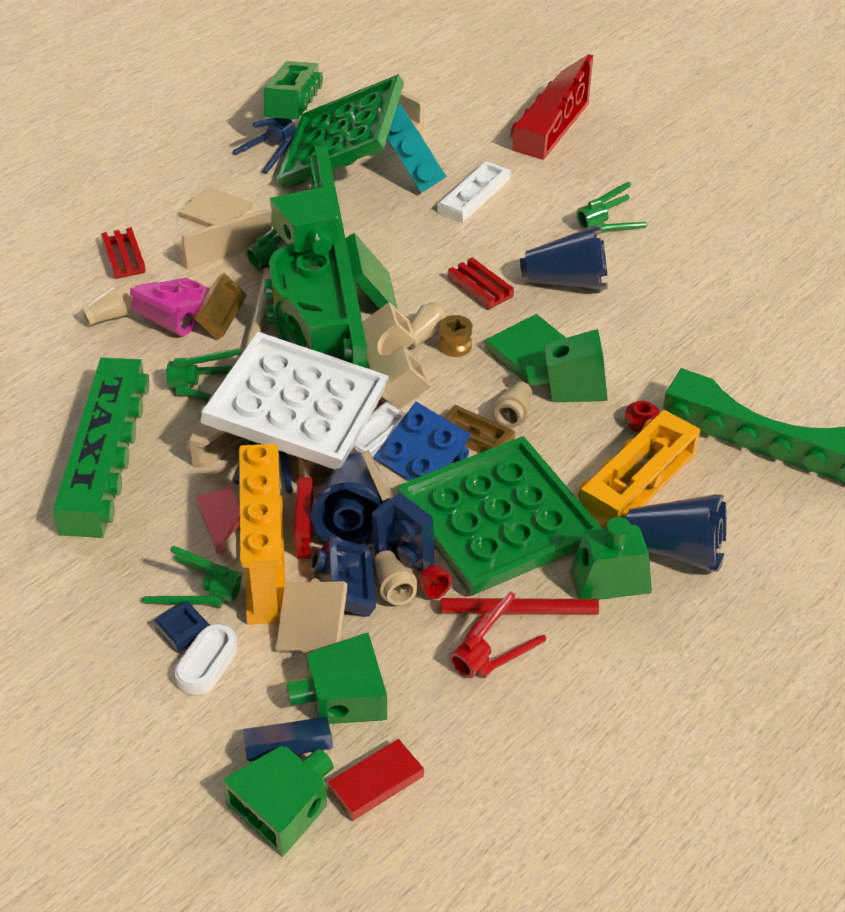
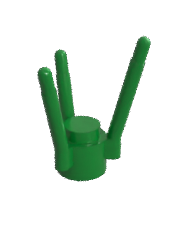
[577,181,647,234]
[246,228,283,270]
[166,348,242,401]
[142,546,242,608]

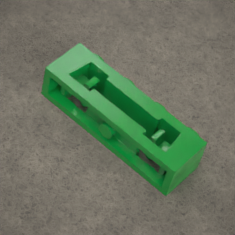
[264,61,323,119]

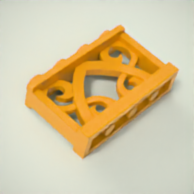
[239,444,286,625]

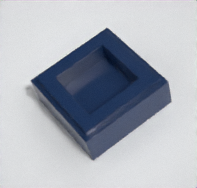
[153,600,210,653]

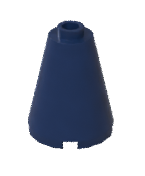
[520,225,608,290]
[310,453,383,546]
[621,494,727,572]

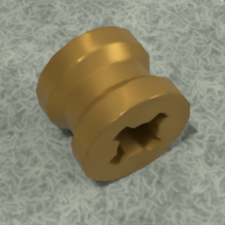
[439,315,473,357]

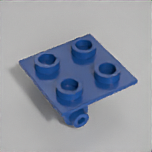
[373,401,471,481]

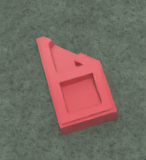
[196,487,240,553]

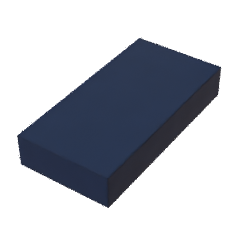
[243,717,333,762]

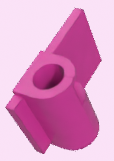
[130,277,210,336]

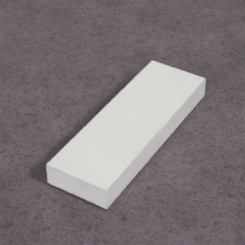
[437,161,511,223]

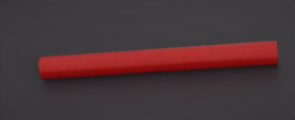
[441,598,599,615]

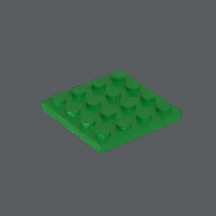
[277,74,404,188]
[397,436,603,596]

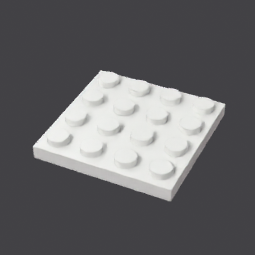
[201,332,389,469]

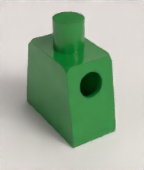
[270,186,339,255]
[526,329,608,403]
[570,517,652,600]
[286,632,387,724]
[223,746,334,857]

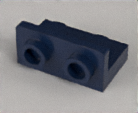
[372,492,435,571]
[310,536,376,617]

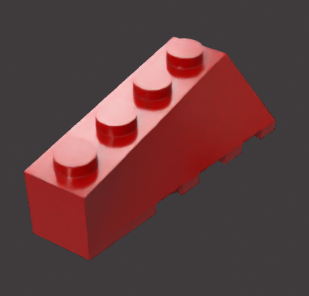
[510,54,594,160]

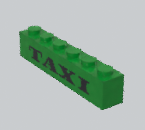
[53,357,149,538]

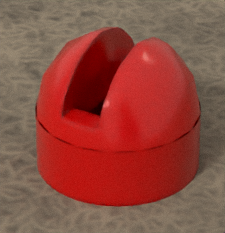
[417,564,452,599]

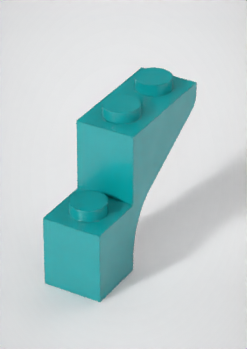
[387,103,447,193]

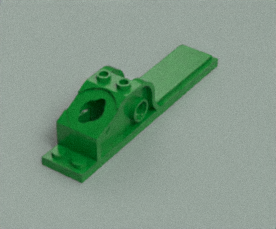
[264,145,367,368]

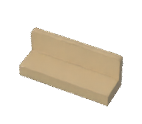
[174,209,272,269]

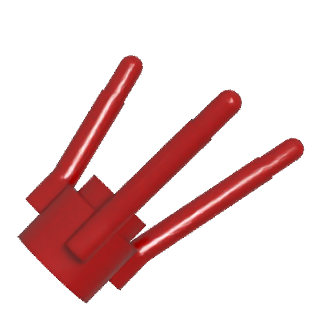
[449,592,547,678]

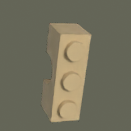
[362,302,431,409]

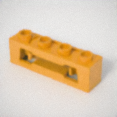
[578,410,700,528]

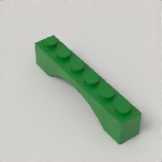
[662,368,845,483]

